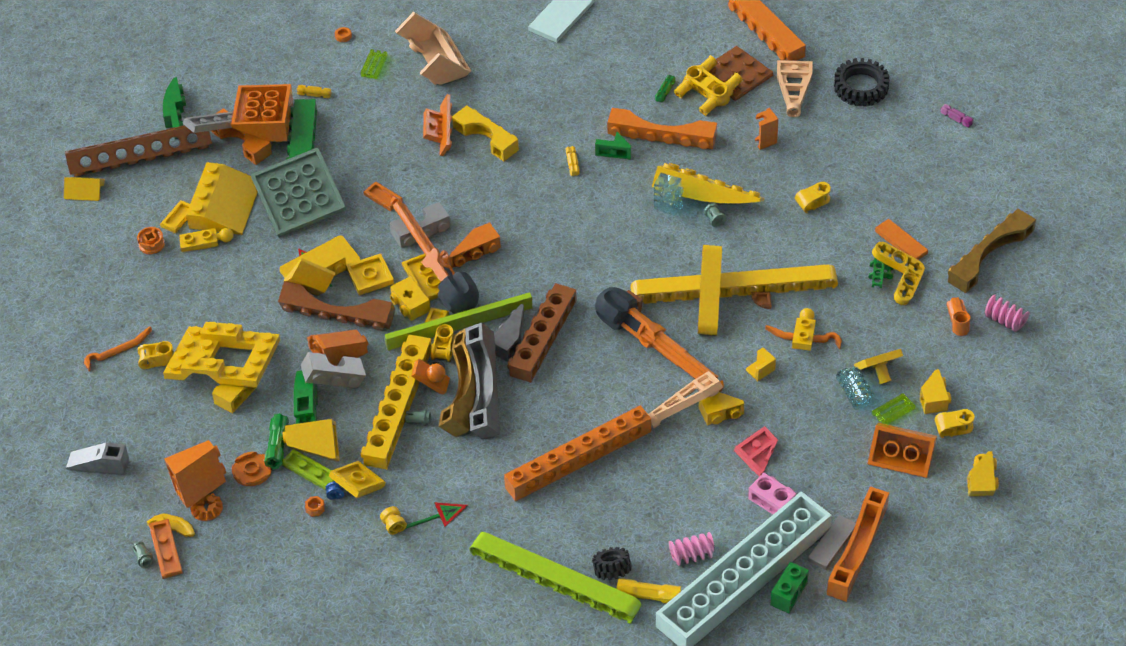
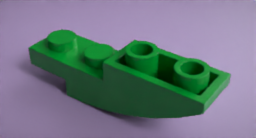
[162,77,186,139]
[293,370,318,424]

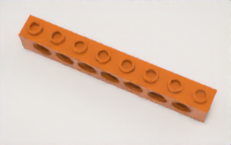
[504,405,651,502]

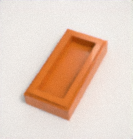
[363,182,403,211]

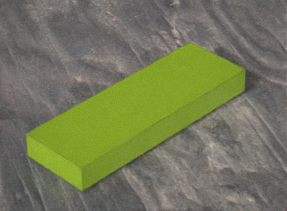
[282,449,334,490]

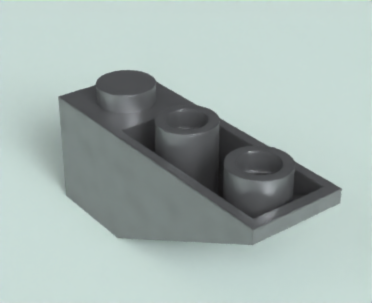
[494,304,524,362]
[66,443,129,475]

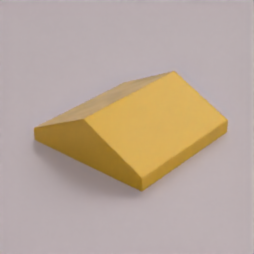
[284,258,335,296]

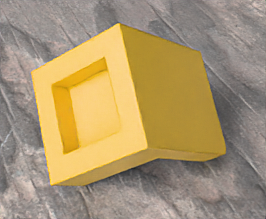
[746,348,776,381]

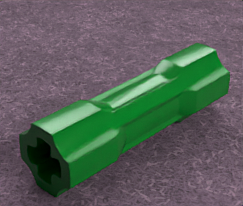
[264,413,289,469]

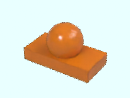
[411,359,450,395]

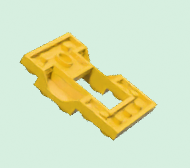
[163,322,280,387]

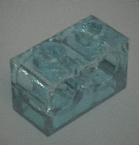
[654,173,683,215]

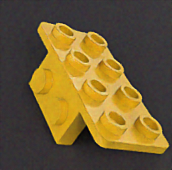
[279,235,360,278]

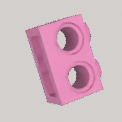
[748,473,796,514]

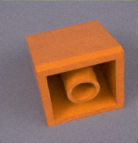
[164,440,226,508]

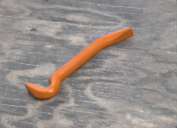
[765,325,842,349]
[84,326,152,372]

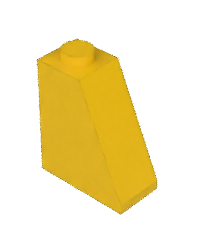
[283,419,340,461]

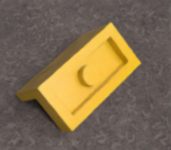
[64,177,105,201]

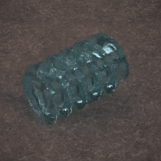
[836,366,874,409]

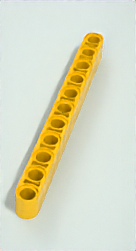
[631,264,838,304]

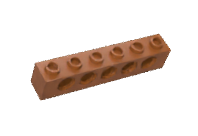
[507,283,577,383]

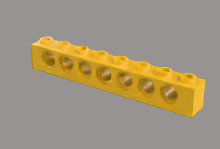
[361,335,432,470]

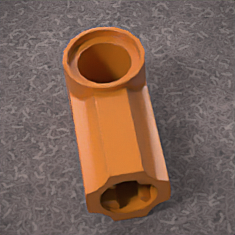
[947,297,970,336]

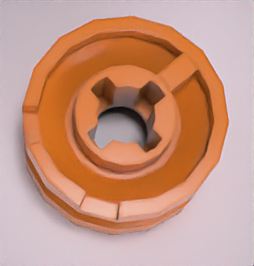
[137,227,165,255]

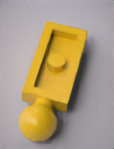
[179,228,234,252]
[792,308,816,351]

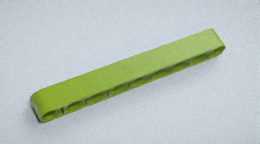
[469,532,642,624]

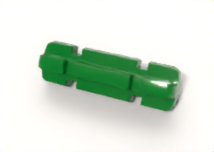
[655,74,676,103]

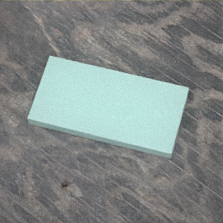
[528,0,594,43]

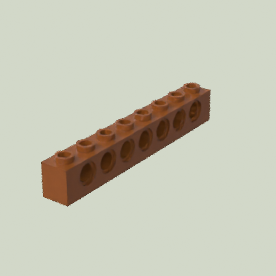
[65,125,212,176]

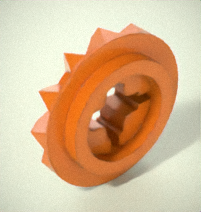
[190,493,223,521]

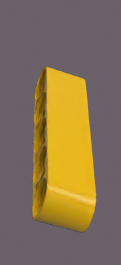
[698,245,722,336]

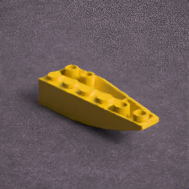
[652,163,765,203]

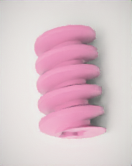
[985,294,1030,332]
[669,532,714,566]

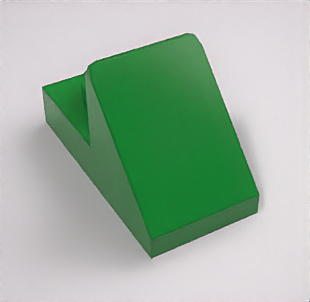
[595,132,631,160]

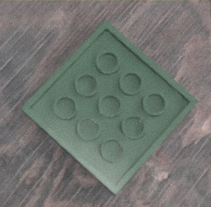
[250,147,346,238]

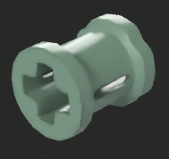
[704,203,727,227]

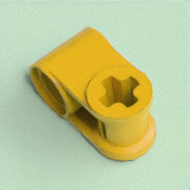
[794,182,831,213]
[431,324,454,362]
[138,341,174,369]
[934,409,975,438]

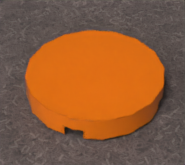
[231,452,272,486]

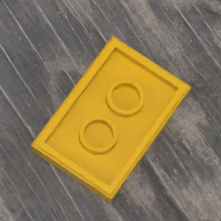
[401,254,441,301]

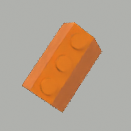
[867,423,937,478]

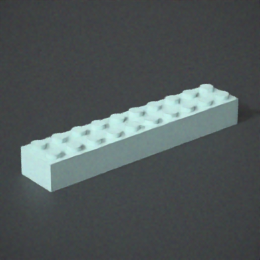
[656,492,832,646]

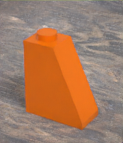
[307,329,369,366]

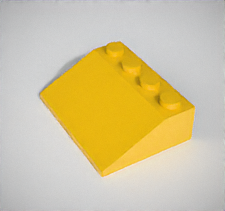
[186,162,258,235]

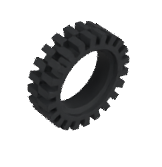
[834,58,890,106]

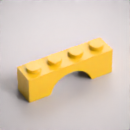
[452,105,519,162]

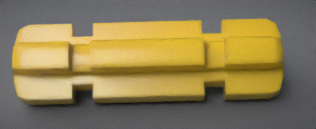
[297,85,332,98]
[566,146,580,176]

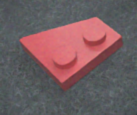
[734,426,778,477]

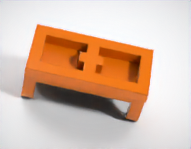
[755,108,778,150]

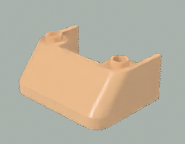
[395,12,471,85]

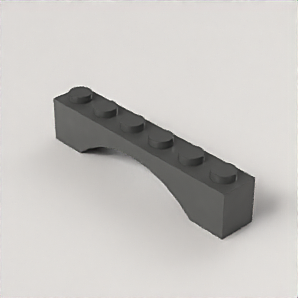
[465,322,500,439]

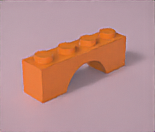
[211,108,272,165]

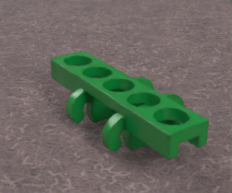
[868,250,894,288]

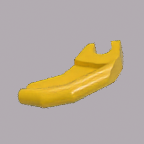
[147,513,195,537]

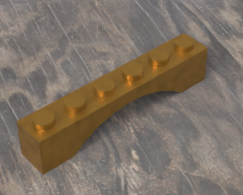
[948,209,1036,293]
[439,327,476,437]

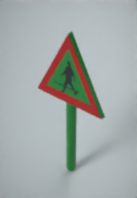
[405,502,468,529]

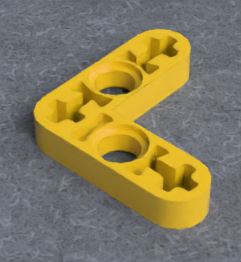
[872,242,925,305]

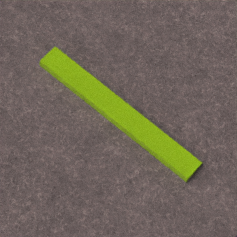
[384,292,533,351]

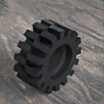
[592,547,632,580]

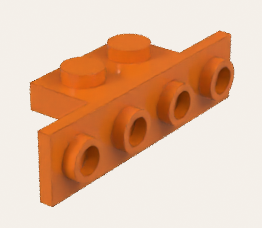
[423,94,452,156]

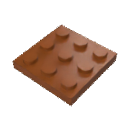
[709,46,773,101]

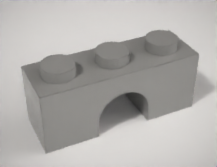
[390,202,450,248]
[301,352,366,388]

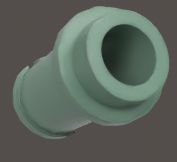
[405,410,431,426]
[132,541,153,568]

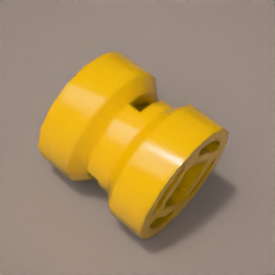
[380,506,407,535]

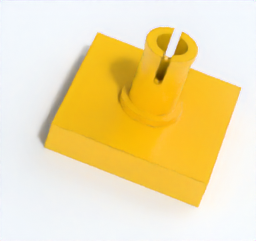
[854,349,903,384]

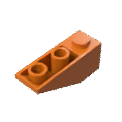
[449,222,501,268]

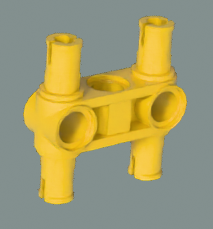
[674,55,743,116]

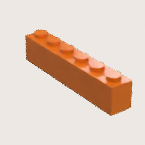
[728,0,806,61]

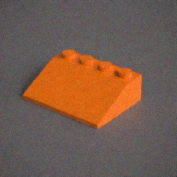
[231,84,293,142]

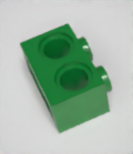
[770,562,809,614]

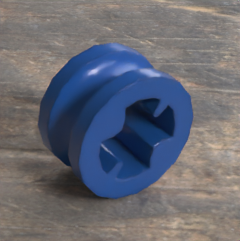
[326,481,345,500]

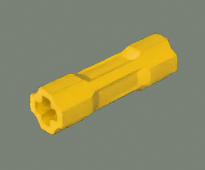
[617,578,681,603]

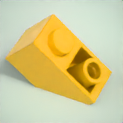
[920,369,951,414]
[698,392,744,425]
[967,451,999,496]

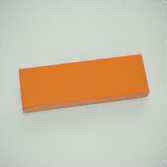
[875,219,928,260]
[149,519,183,579]

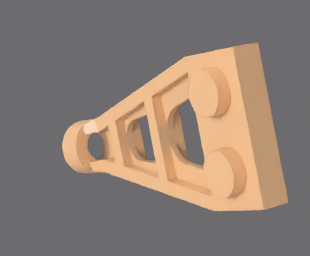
[777,60,813,117]
[648,371,723,429]

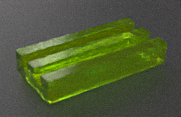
[360,49,388,79]
[872,393,916,425]

